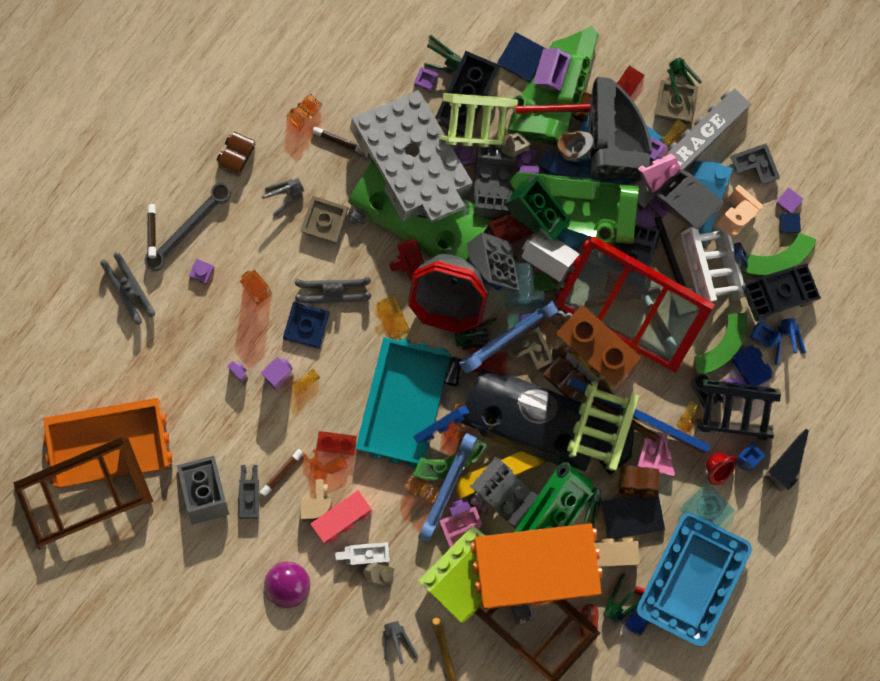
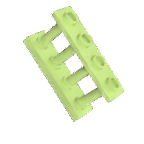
[439,93,518,148]
[567,381,639,471]

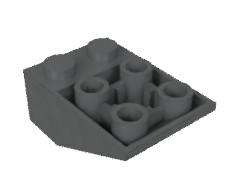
[654,169,724,230]
[467,233,520,292]

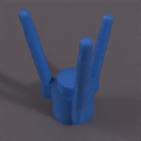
[775,318,806,365]

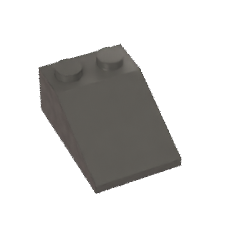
[177,456,230,525]

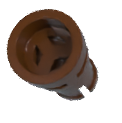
[573,92,591,122]

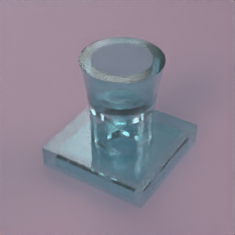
[505,263,545,308]
[679,482,735,526]

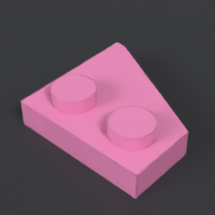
[638,154,681,193]
[637,430,675,477]
[439,506,483,548]

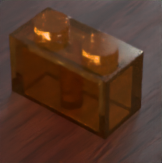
[240,269,272,306]

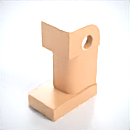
[716,185,763,236]

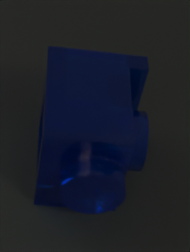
[623,610,649,637]

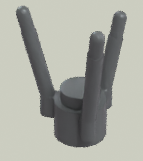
[262,178,304,216]
[383,621,418,664]

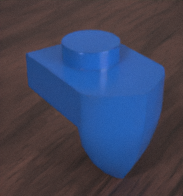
[750,320,781,348]
[737,442,766,471]

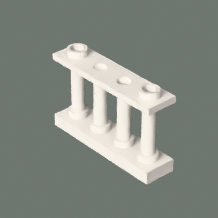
[680,226,745,302]

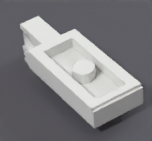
[335,542,390,565]

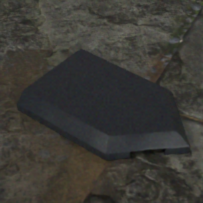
[594,419,636,475]

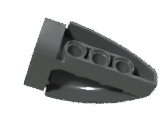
[587,77,652,179]

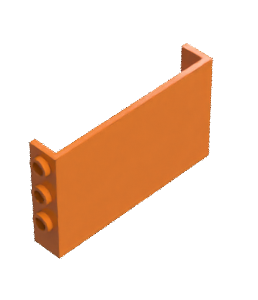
[43,398,173,488]
[470,523,602,610]

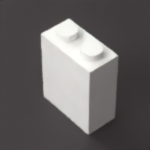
[521,233,580,282]

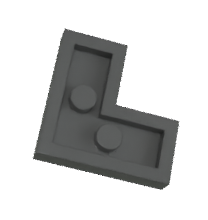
[730,143,780,186]

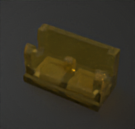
[376,294,410,339]

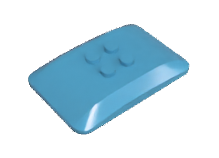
[637,513,752,646]

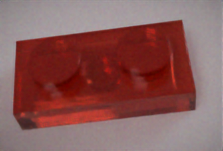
[617,65,645,98]
[316,431,357,456]

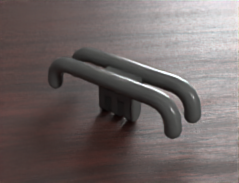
[100,252,155,325]
[295,277,372,303]

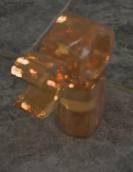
[442,401,473,443]
[304,449,348,480]

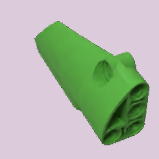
[507,26,599,146]
[509,172,639,244]

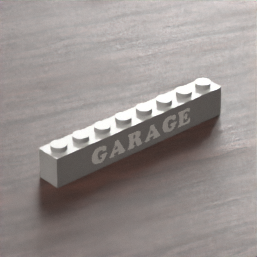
[630,88,751,210]

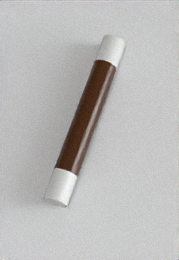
[260,449,304,497]

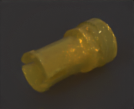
[660,120,687,148]
[291,368,320,396]
[676,401,700,432]

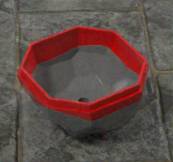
[408,254,489,334]

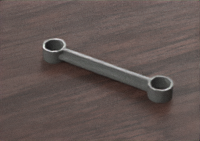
[144,183,231,271]

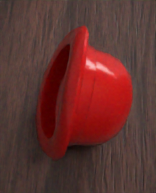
[706,453,737,485]

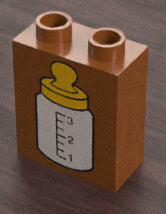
[552,305,642,394]

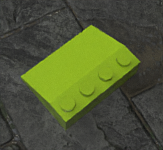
[419,525,485,624]

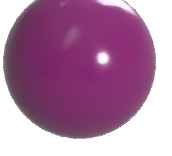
[264,561,311,608]

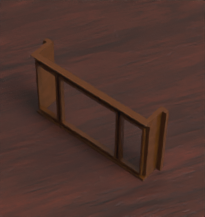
[13,437,154,550]
[474,600,601,681]

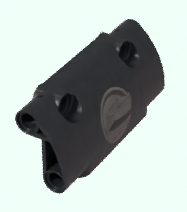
[460,368,606,472]

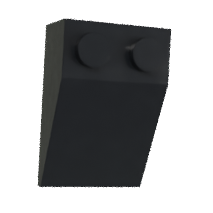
[764,428,809,491]

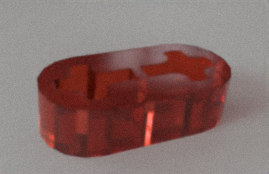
[580,604,599,639]

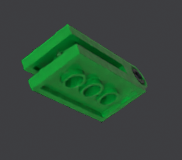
[514,463,594,532]

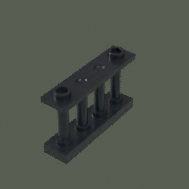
[695,379,781,440]

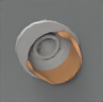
[558,131,594,162]

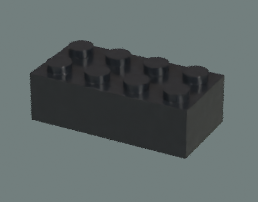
[435,51,500,136]

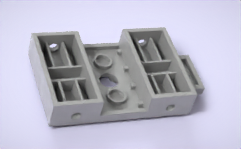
[350,90,473,223]

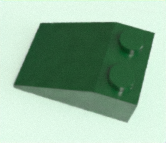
[504,175,571,242]

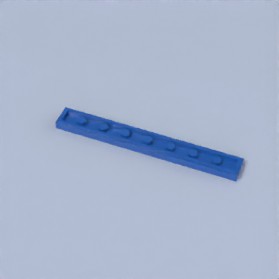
[566,378,711,453]

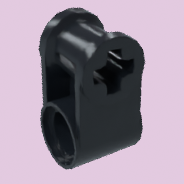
[691,374,724,409]

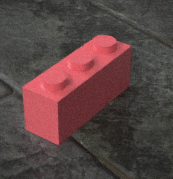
[311,490,372,544]

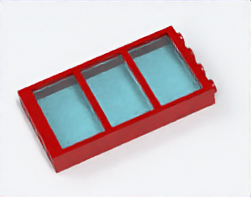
[555,236,715,373]

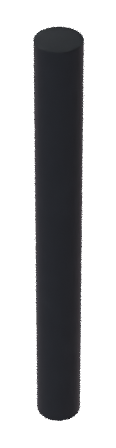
[655,216,686,286]

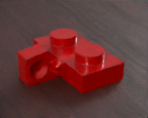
[389,238,425,281]

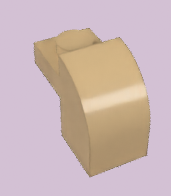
[300,479,333,521]

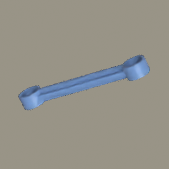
[460,300,558,373]
[418,433,477,544]

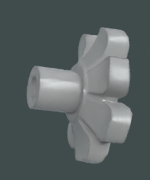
[551,310,572,329]
[471,493,493,513]

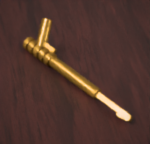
[432,618,457,681]

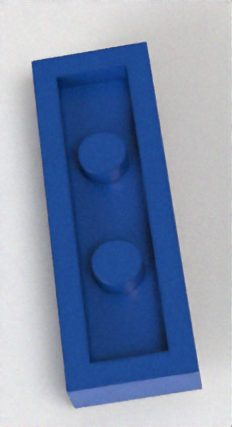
[413,406,469,444]

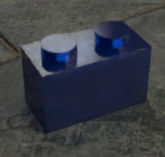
[731,344,773,386]

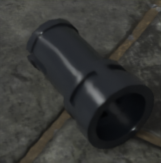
[443,357,463,387]

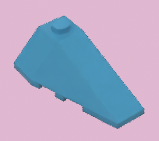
[688,161,733,243]

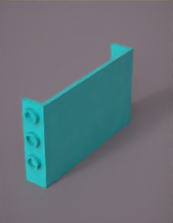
[355,337,451,469]

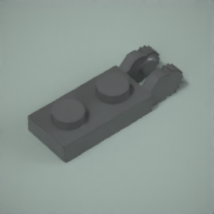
[239,465,259,519]

